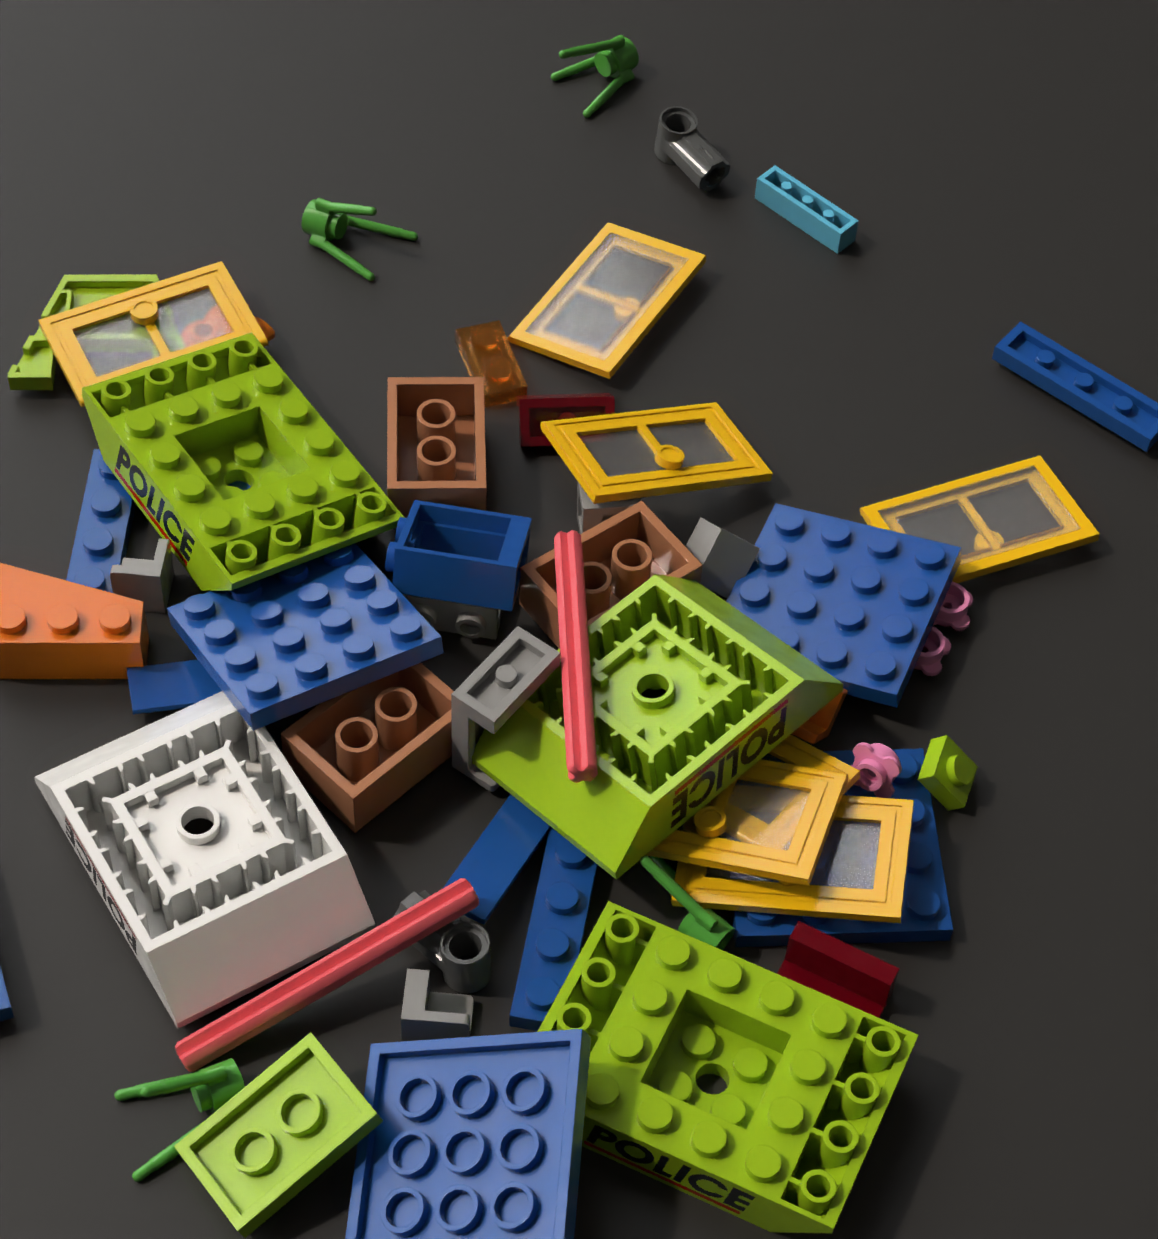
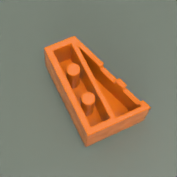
[0,563,149,679]

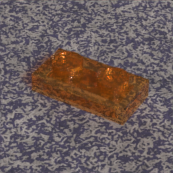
[455,320,527,408]

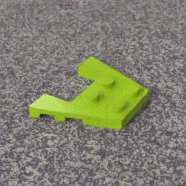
[8,274,185,390]

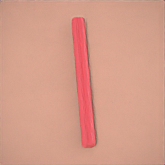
[554,530,598,783]
[175,878,479,1072]

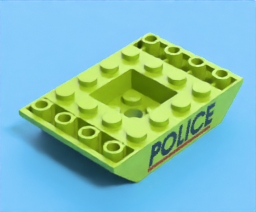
[82,333,404,591]
[472,574,843,880]
[537,901,918,1234]

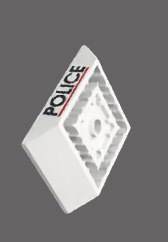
[34,691,376,1029]

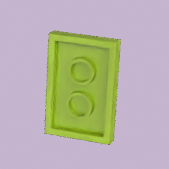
[174,1032,383,1238]

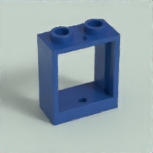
[385,500,532,611]

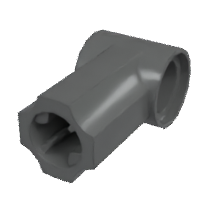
[654,106,730,192]
[392,890,492,994]

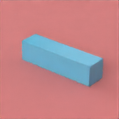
[755,165,859,254]

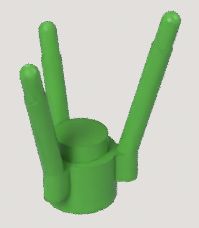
[551,35,639,118]
[301,198,418,281]
[640,856,735,950]
[114,1058,245,1182]

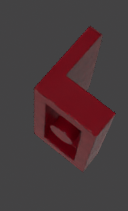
[516,393,616,447]
[777,921,900,1018]

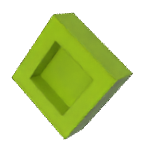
[917,735,978,811]

